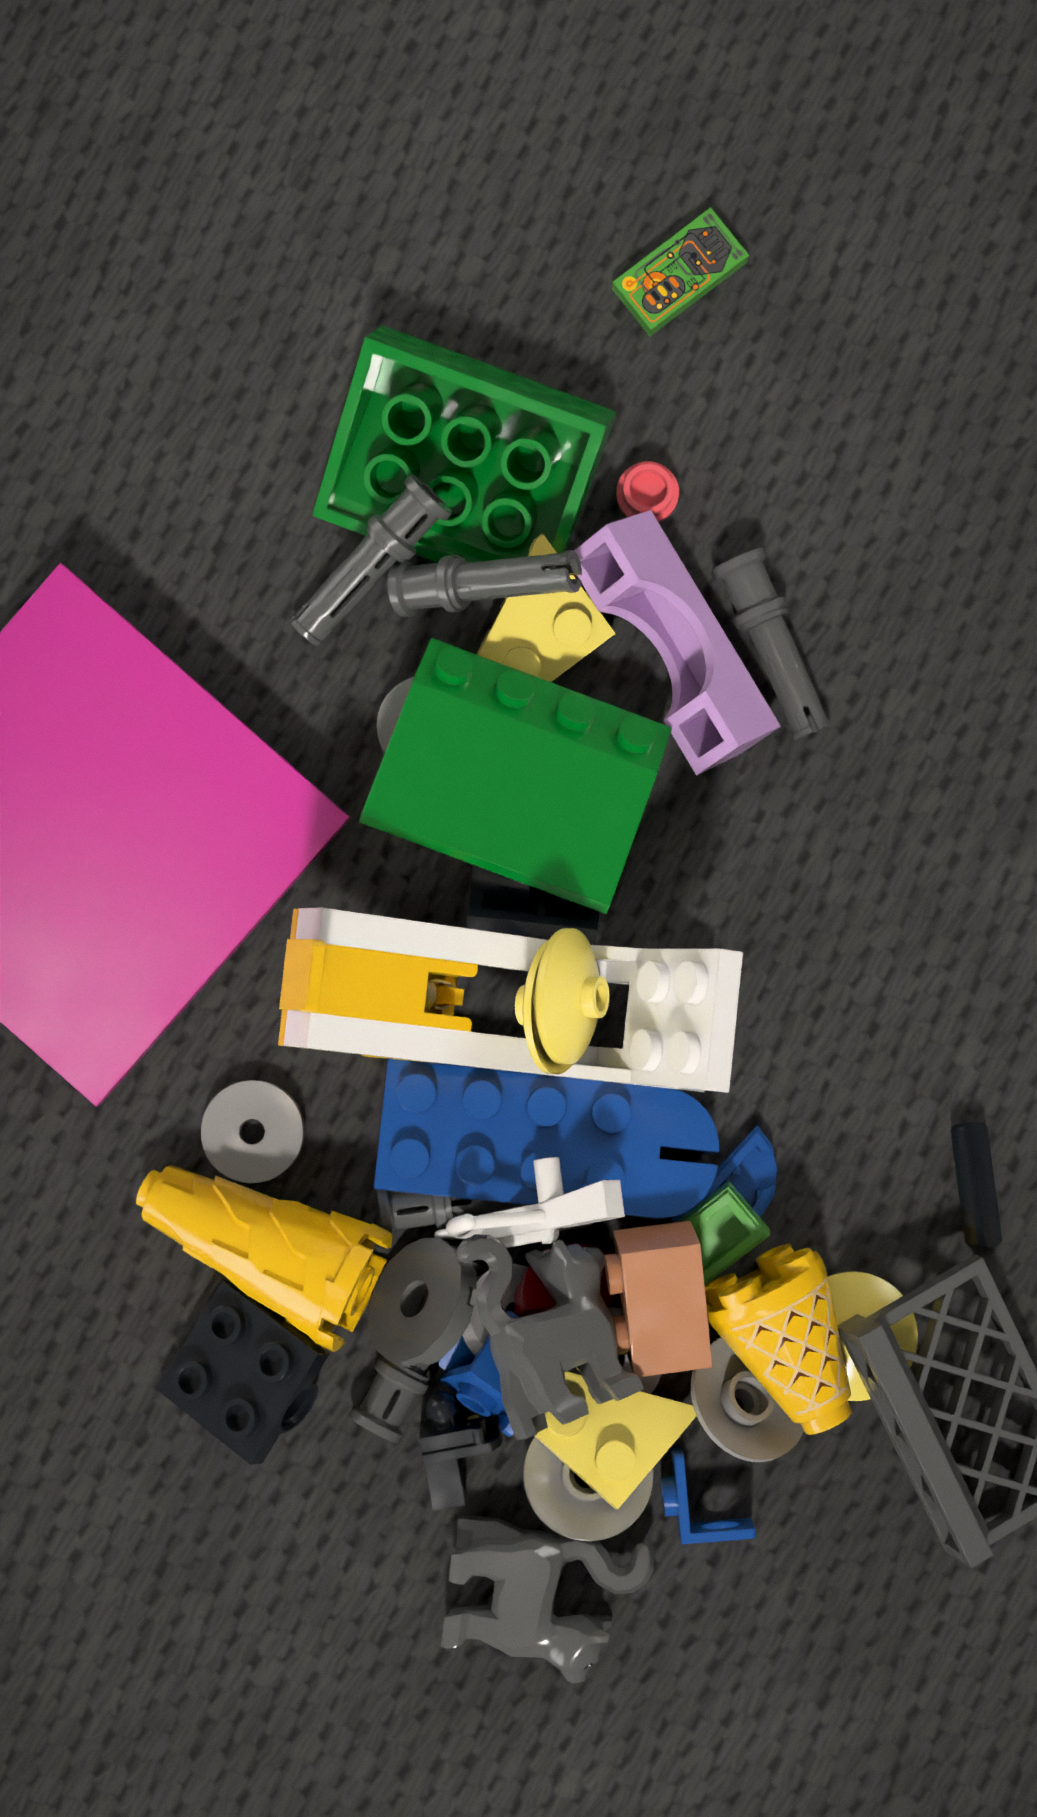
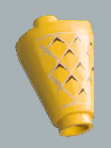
[705,1243,852,1435]

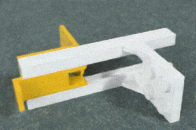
[278,908,743,1093]

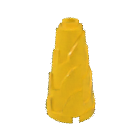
[136,1165,393,1352]

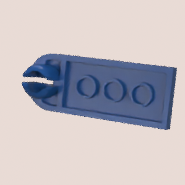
[374,1058,719,1219]

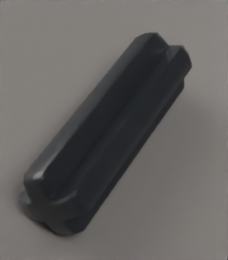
[951,1122,1002,1249]

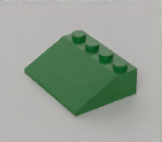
[312,325,617,563]
[359,638,672,914]

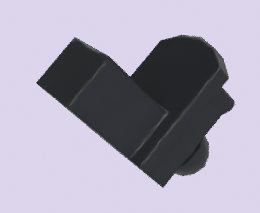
[419,1391,503,1511]

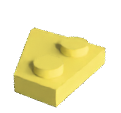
[476,534,616,682]
[534,1371,697,1510]

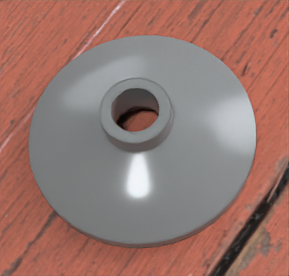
[691,1337,804,1462]
[523,1437,653,1541]

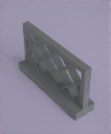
[838,1255,1037,1569]

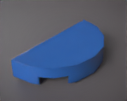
[670,1125,777,1222]

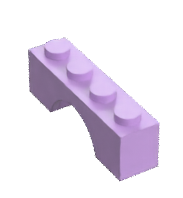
[574,510,781,775]

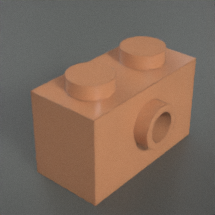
[604,1220,712,1377]

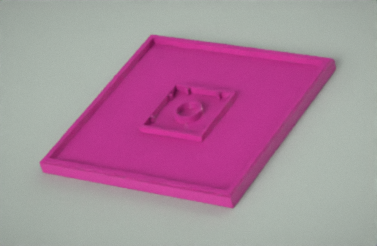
[0,563,352,1107]

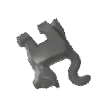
[456,1234,644,1440]
[441,1514,654,1683]

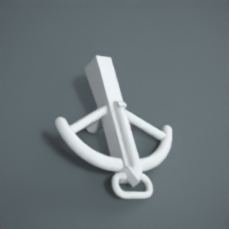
[434,1157,625,1248]

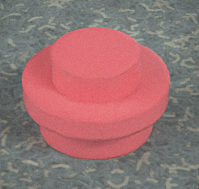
[616,461,679,523]

